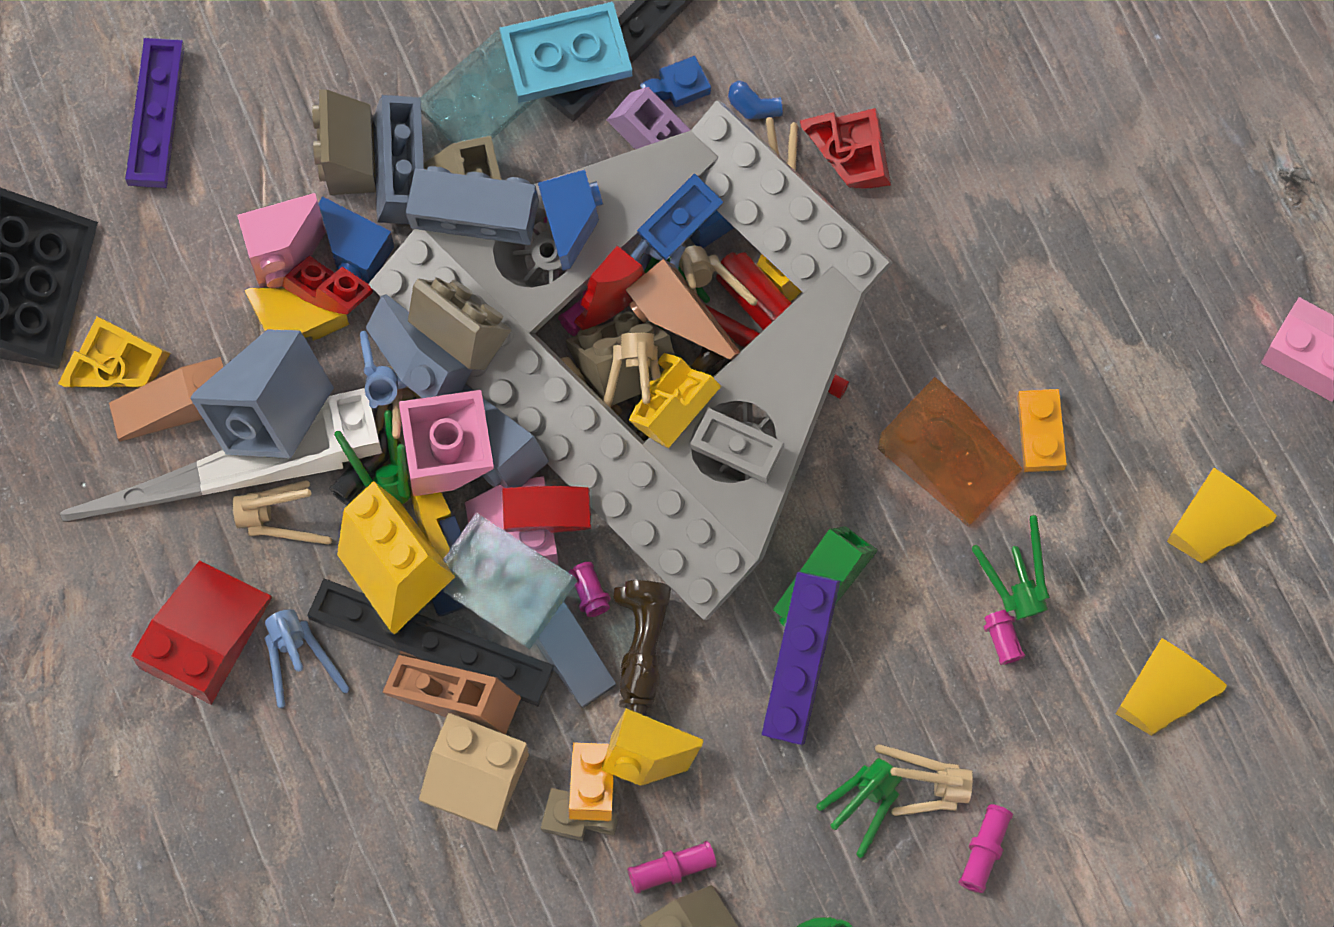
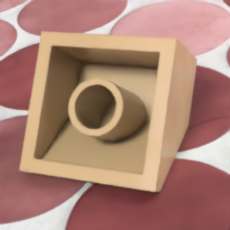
[419,713,529,831]

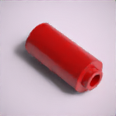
[716,252,792,330]

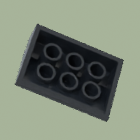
[0,187,98,369]

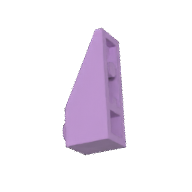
[607,87,691,149]

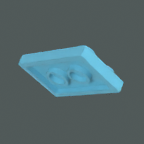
[500,2,632,103]

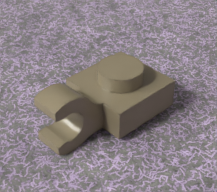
[541,788,619,841]

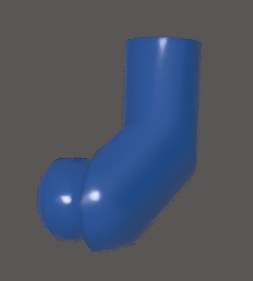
[728,81,783,120]

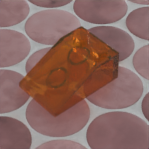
[878,377,1023,527]

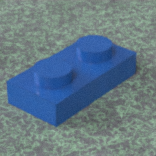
[637,173,723,260]

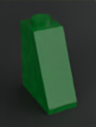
[773,526,878,627]

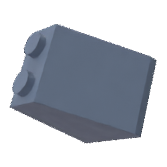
[190,329,334,458]

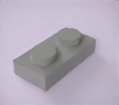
[690,408,784,483]

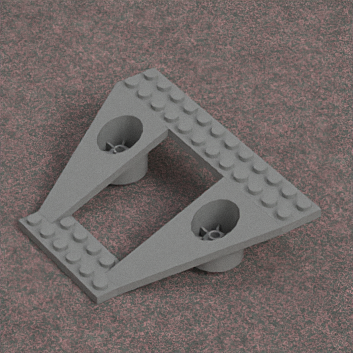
[368,100,893,620]

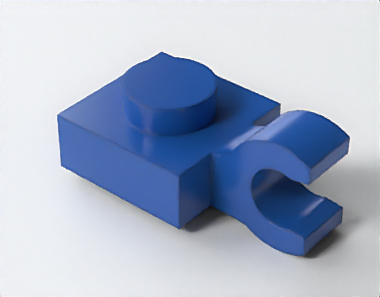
[640,55,711,108]

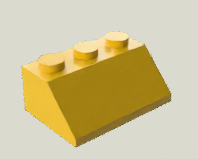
[337,481,455,634]

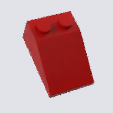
[131,560,272,705]

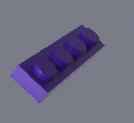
[125,38,185,188]
[761,571,841,745]

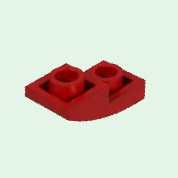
[282,255,373,315]
[502,486,592,533]

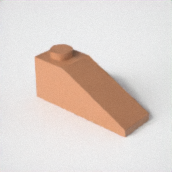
[626,259,740,360]
[109,357,224,442]
[383,655,521,735]

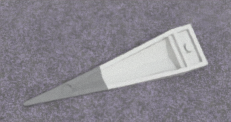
[60,388,382,521]

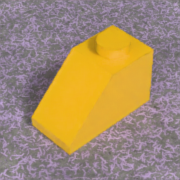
[602,709,704,786]

